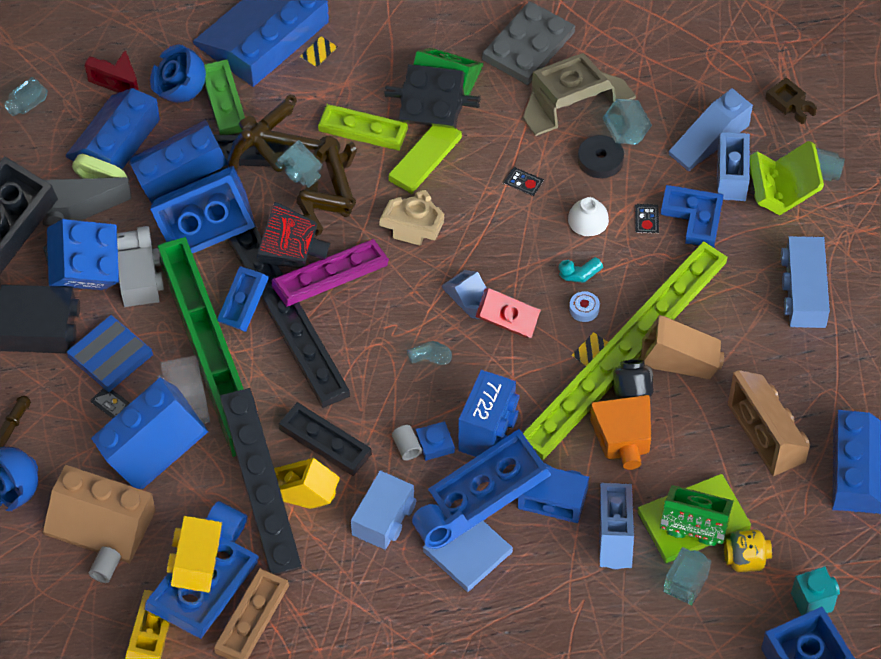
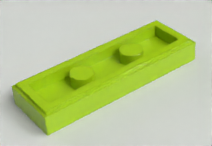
[318,104,408,151]
[388,126,462,194]

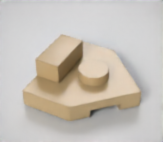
[379,190,444,245]

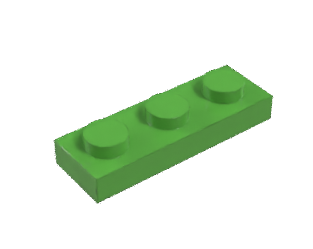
[204,60,245,135]

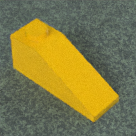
[126,590,170,659]

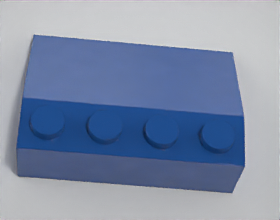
[193,0,329,87]

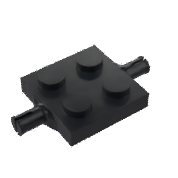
[384,64,481,128]

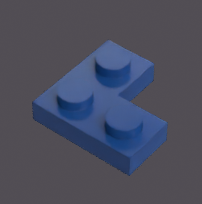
[661,185,724,248]

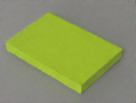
[637,474,751,564]

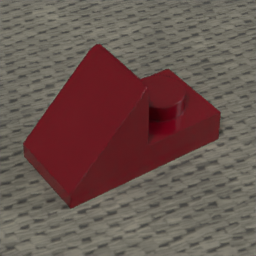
[85,50,139,93]

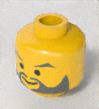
[724,529,772,572]

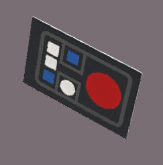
[503,167,544,196]
[635,204,659,233]

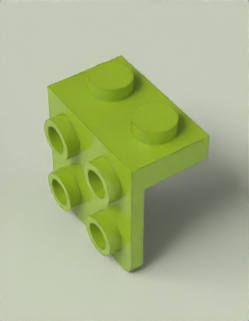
[749,141,824,215]

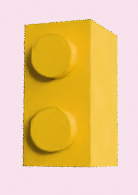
[167,516,222,593]

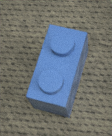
[717,132,750,201]
[351,471,417,550]

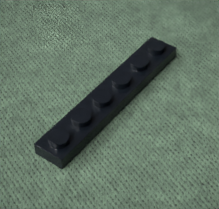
[220,388,302,576]

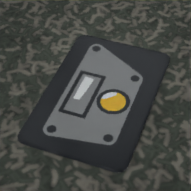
[90,388,130,419]

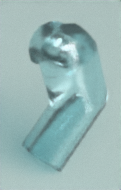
[407,341,452,365]

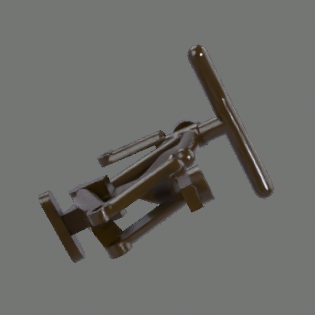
[227,95,357,236]

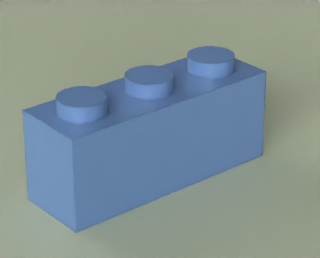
[781,236,830,328]

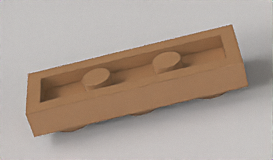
[214,569,289,659]

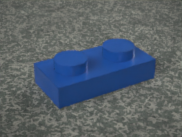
[217,266,269,332]

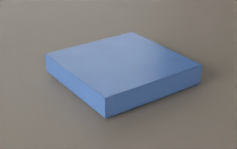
[423,521,513,592]

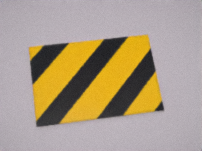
[300,36,338,67]
[571,332,608,366]

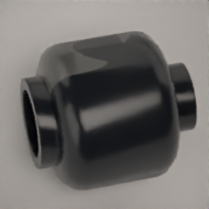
[613,359,654,399]

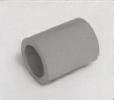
[392,425,422,460]
[89,547,121,583]

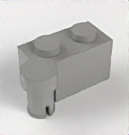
[117,226,164,307]

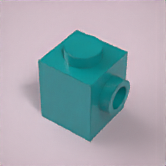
[791,567,840,616]

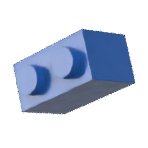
[518,463,589,524]

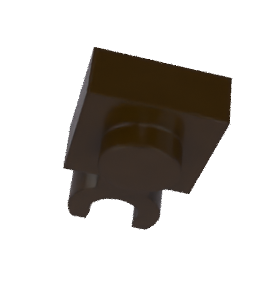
[765,77,817,124]

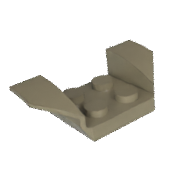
[523,53,637,136]

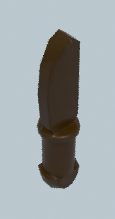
[0,395,31,448]

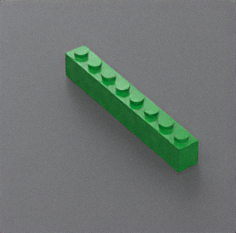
[157,237,244,457]

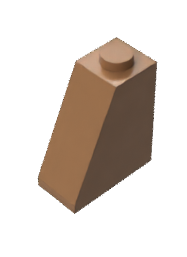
[641,315,724,379]

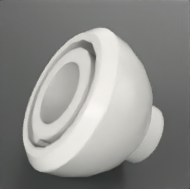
[568,197,609,236]

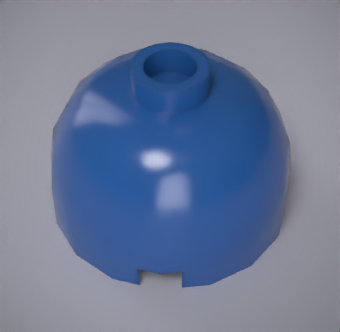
[150,44,206,103]
[0,446,38,511]

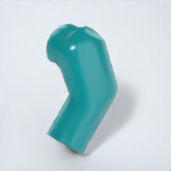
[558,257,603,283]

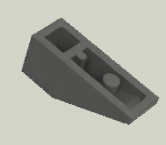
[42,177,131,225]

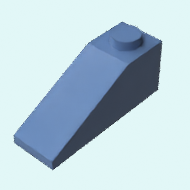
[669,88,753,171]
[599,483,634,569]

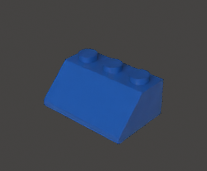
[66,88,160,170]
[129,120,228,204]
[150,166,256,254]
[91,377,209,490]
[832,410,881,514]

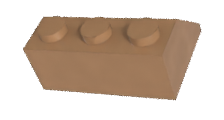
[728,370,810,477]
[43,465,156,564]

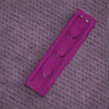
[272,239,389,307]

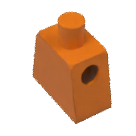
[590,395,651,470]

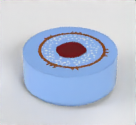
[569,291,600,322]

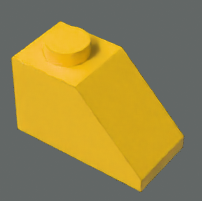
[274,458,340,509]

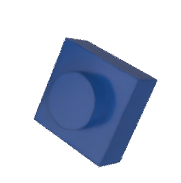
[416,421,455,461]

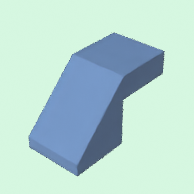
[442,270,487,319]

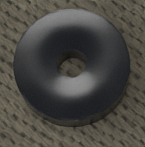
[578,135,624,179]

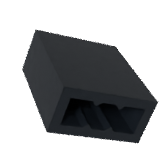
[0,285,80,354]

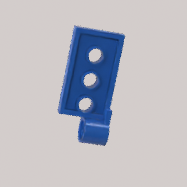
[412,429,551,549]
[145,501,259,639]

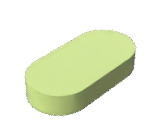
[72,154,127,179]

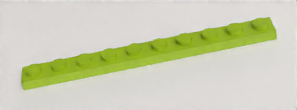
[523,241,727,461]

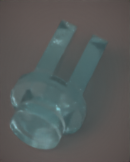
[4,77,48,116]

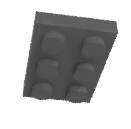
[482,1,575,85]

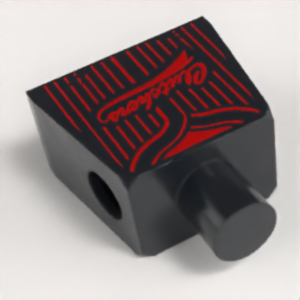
[256,202,330,268]

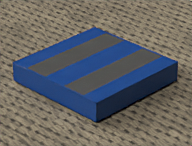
[67,315,153,393]

